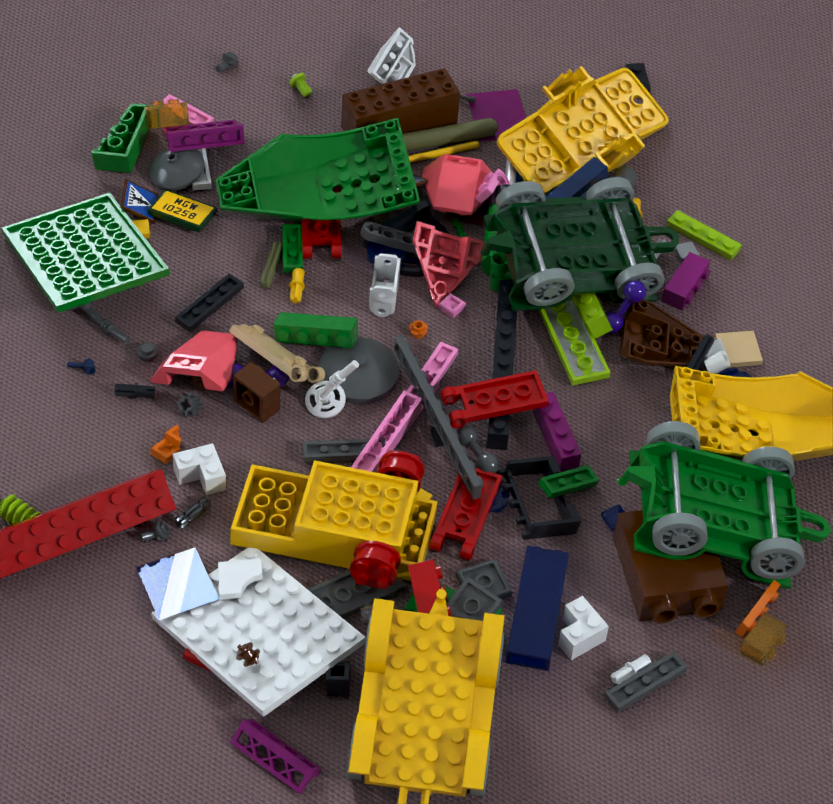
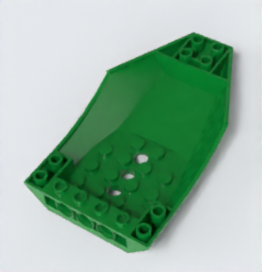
[215,118,420,221]

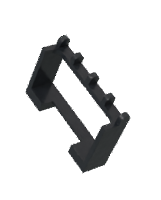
[497,456,581,540]

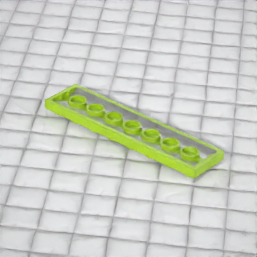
[538,296,611,386]

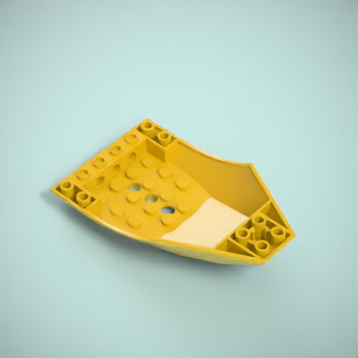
[670,366,833,461]

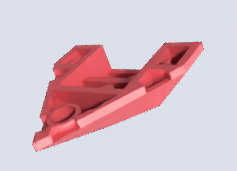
[413,221,485,308]

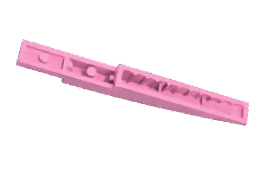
[351,342,459,472]

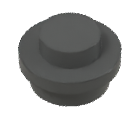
[137,342,157,362]

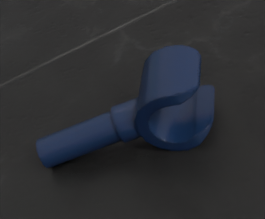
[67,358,96,375]

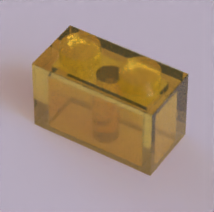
[145,99,189,129]
[740,612,788,667]

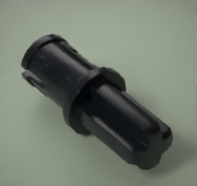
[114,383,156,399]

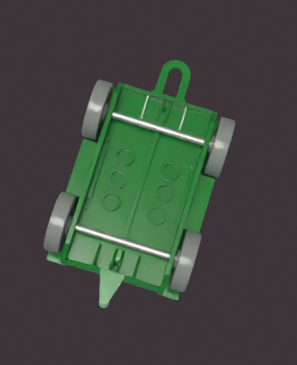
[617,421,831,589]

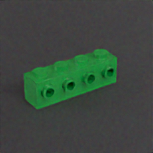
[273,312,359,348]

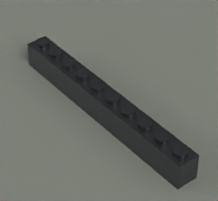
[486,280,517,450]

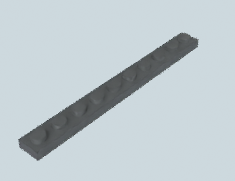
[394,335,484,500]

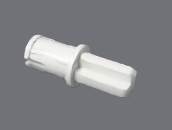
[611,654,652,685]

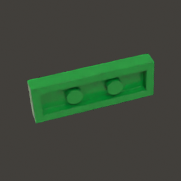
[282,224,303,273]
[538,465,600,499]

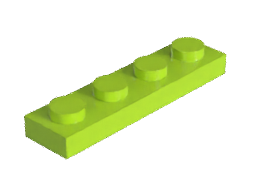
[666,210,742,260]

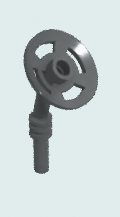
[67,302,131,344]

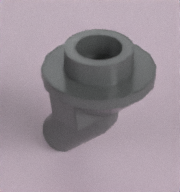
[215,51,239,72]
[139,520,170,541]

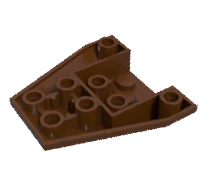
[620,299,703,368]

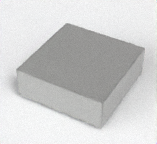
[674,241,699,263]

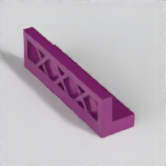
[229,719,322,794]

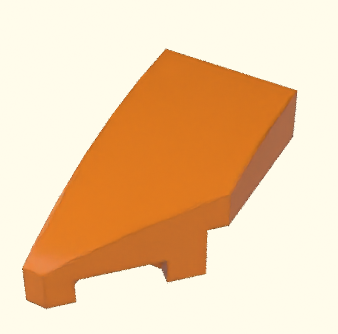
[150,425,181,464]

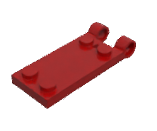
[302,186,342,259]
[440,370,549,428]
[429,468,502,561]

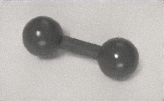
[456,425,499,474]

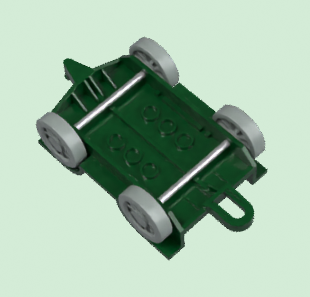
[480,177,680,311]

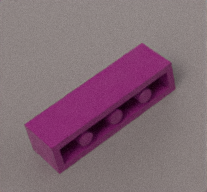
[532,392,581,472]

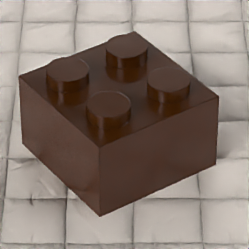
[233,362,280,424]

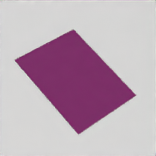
[466,89,526,142]

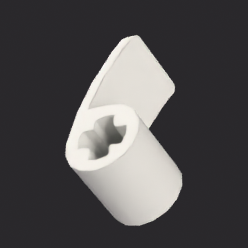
[704,339,730,374]

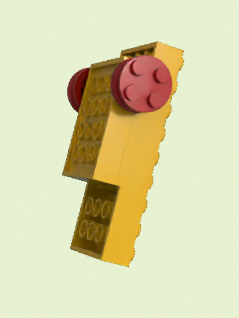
[230,450,438,589]

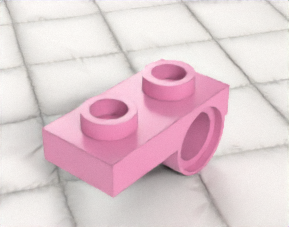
[475,169,510,203]

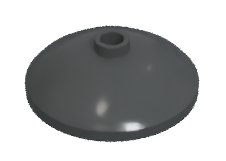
[149,148,205,191]

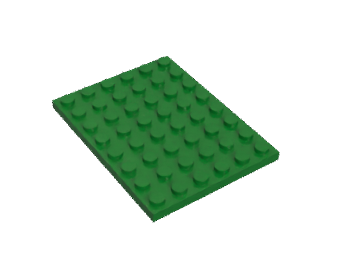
[1,192,170,313]

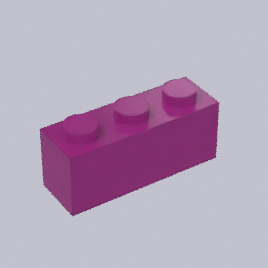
[662,252,711,311]

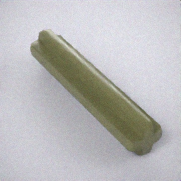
[260,241,283,289]

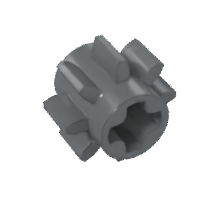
[176,391,203,417]

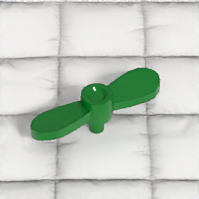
[451,217,468,237]

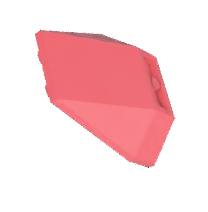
[422,154,493,216]
[150,330,238,391]

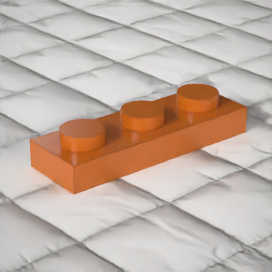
[735,580,781,637]

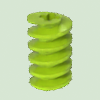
[0,494,41,525]

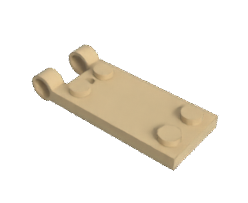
[229,324,325,383]

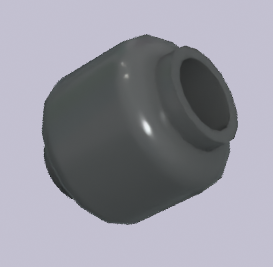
[613,166,638,190]

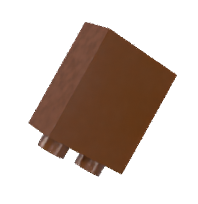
[613,510,728,624]

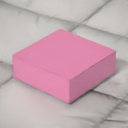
[438,293,466,318]

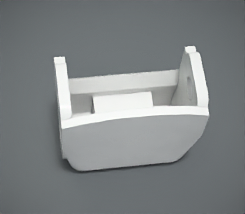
[369,254,401,317]

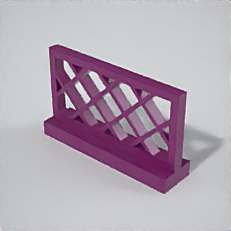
[162,120,245,152]

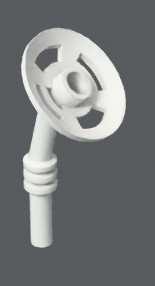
[305,360,359,419]

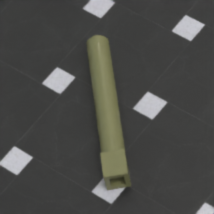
[403,118,498,152]

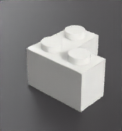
[173,443,226,495]
[558,596,609,660]

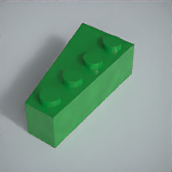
[91,103,153,173]

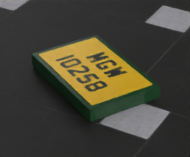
[148,189,217,233]

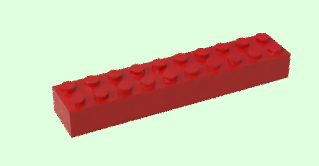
[0,469,176,578]

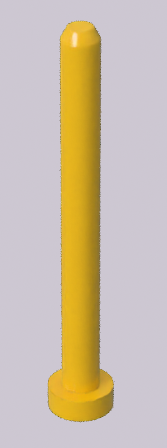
[409,141,479,163]

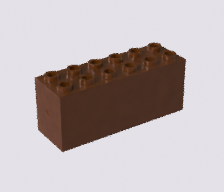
[341,68,460,134]

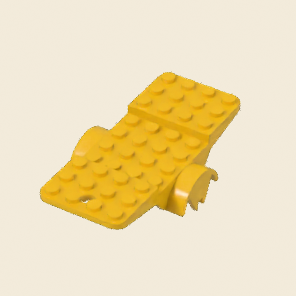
[497,66,669,195]

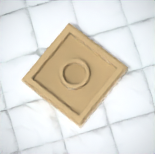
[714,330,763,368]

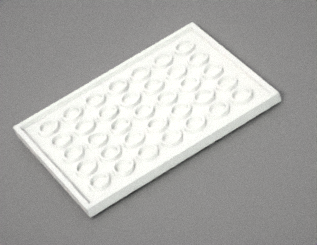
[151,548,366,717]

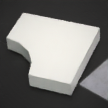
[218,558,263,600]

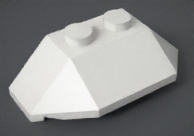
[367,27,416,84]

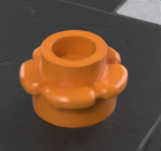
[408,320,428,339]

